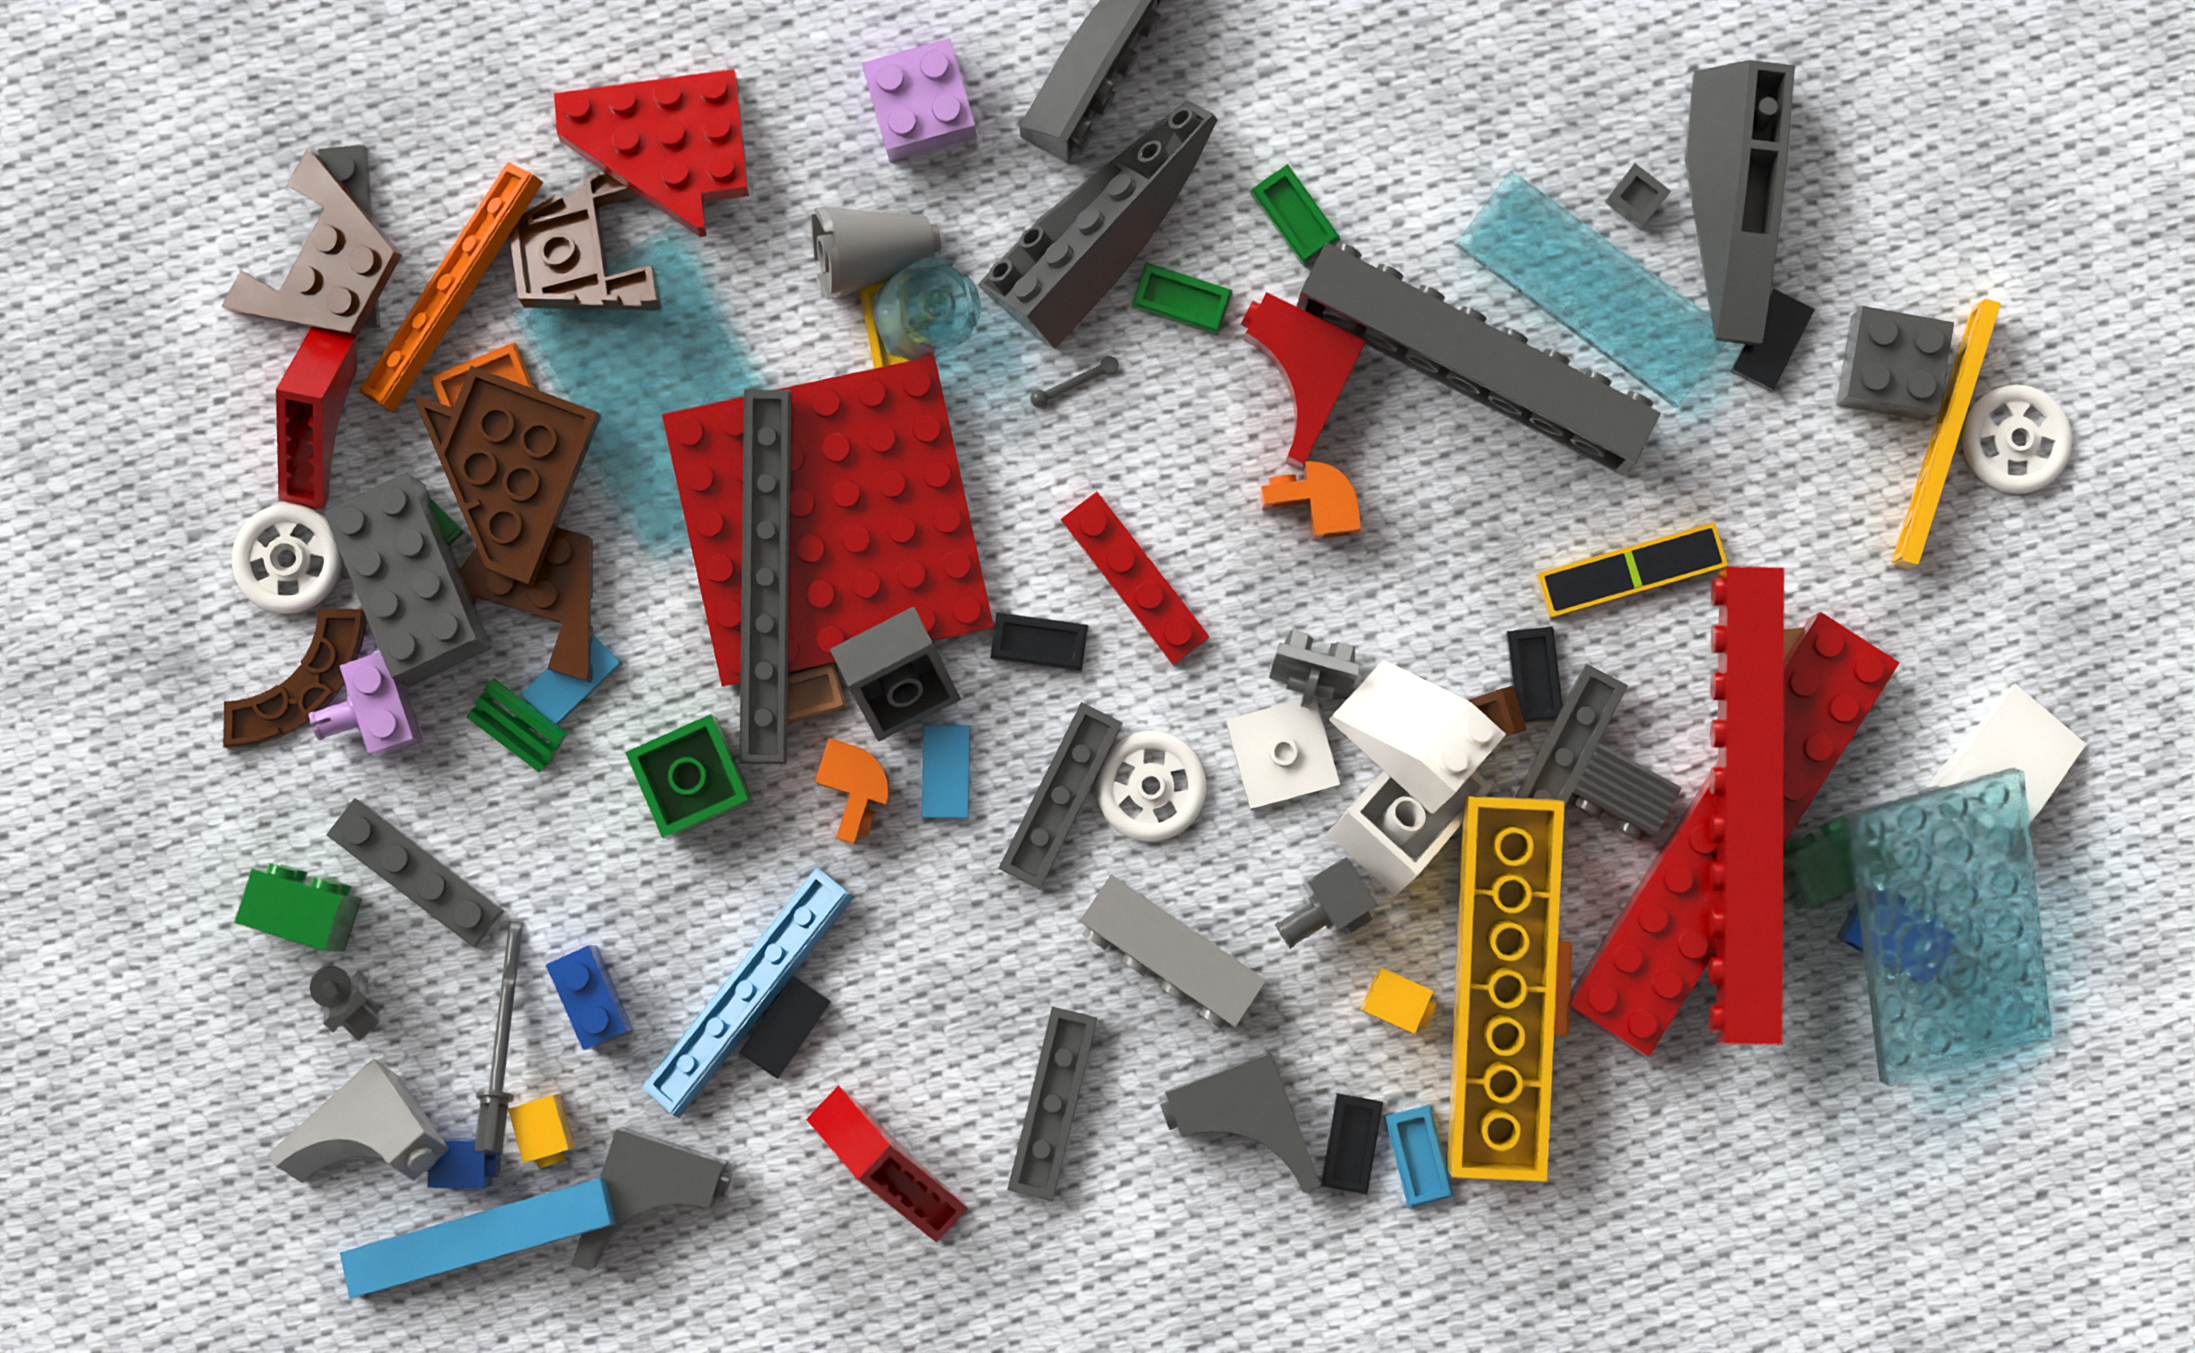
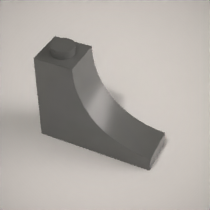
[1160,1052,1321,1193]
[571,1127,732,1271]

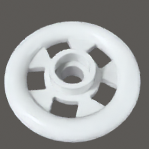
[1962,385,2072,494]
[232,504,343,614]
[1095,731,1206,842]

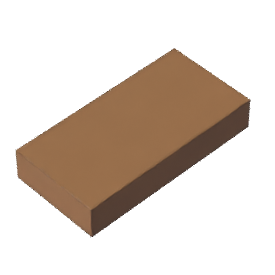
[787,663,847,725]

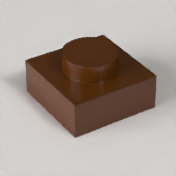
[1468,686,1527,738]

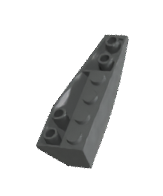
[1019,0,1162,163]
[1685,60,1795,346]
[978,100,1218,349]

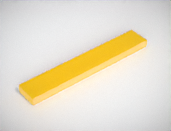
[1891,298,2001,570]

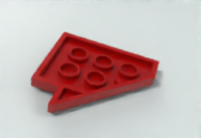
[554,69,749,237]

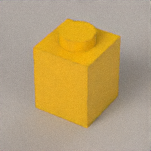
[1360,968,1436,1034]
[508,1093,575,1168]

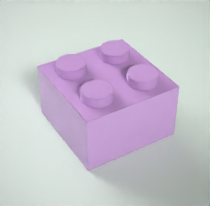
[862,38,977,162]

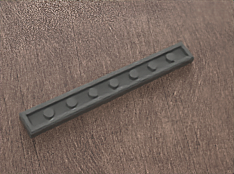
[739,389,792,764]

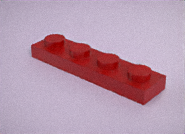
[1061,492,1210,666]

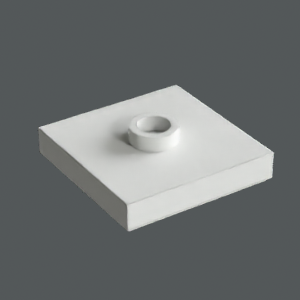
[1226,697,1340,810]

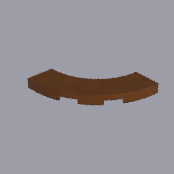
[223,609,367,748]

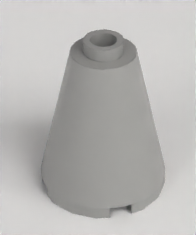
[811,207,941,300]

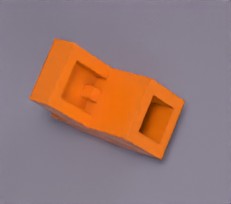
[1260,461,1361,540]
[815,738,891,845]

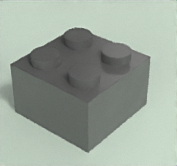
[1836,306,1954,421]
[830,606,961,742]

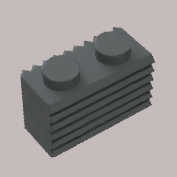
[1571,743,1682,841]

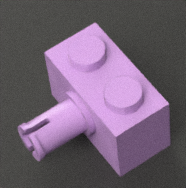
[309,652,424,757]

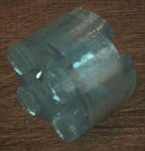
[874,257,981,361]

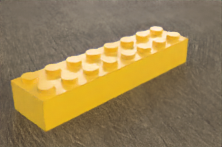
[1447,795,1564,1182]

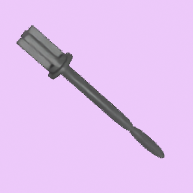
[474,920,523,1156]

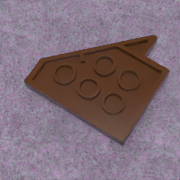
[415,366,601,587]

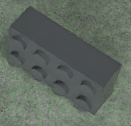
[324,472,492,687]

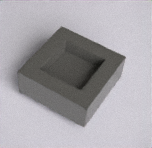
[1604,163,1671,230]

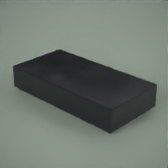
[1730,289,1815,392]
[990,612,1088,671]
[1506,626,1563,723]
[739,975,832,1079]
[1320,1093,1383,1195]

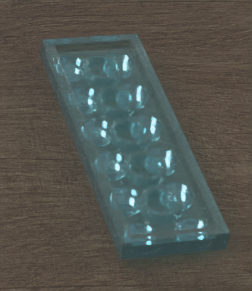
[1455,170,1727,409]

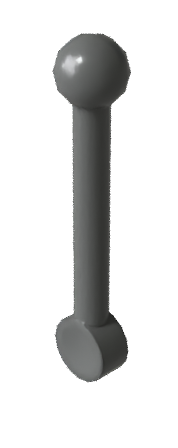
[1030,356,1119,408]

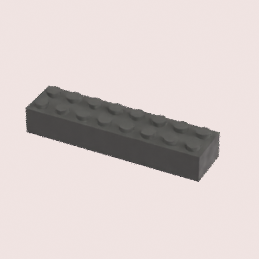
[1296,242,1661,475]

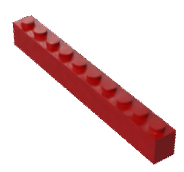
[1709,566,1784,1045]

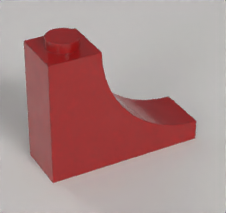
[1241,292,1366,471]
[276,327,357,509]
[806,1085,969,1243]

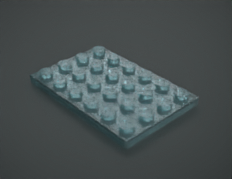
[512,225,765,554]
[1847,767,2052,1087]

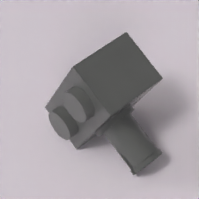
[1274,857,1378,949]

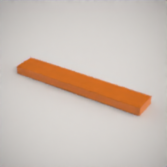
[358,162,544,413]

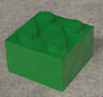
[625,714,754,840]
[234,863,362,952]

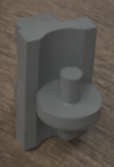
[1269,630,1361,709]
[309,966,380,1041]

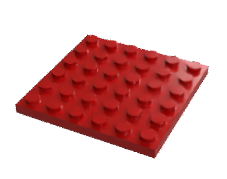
[662,356,994,687]

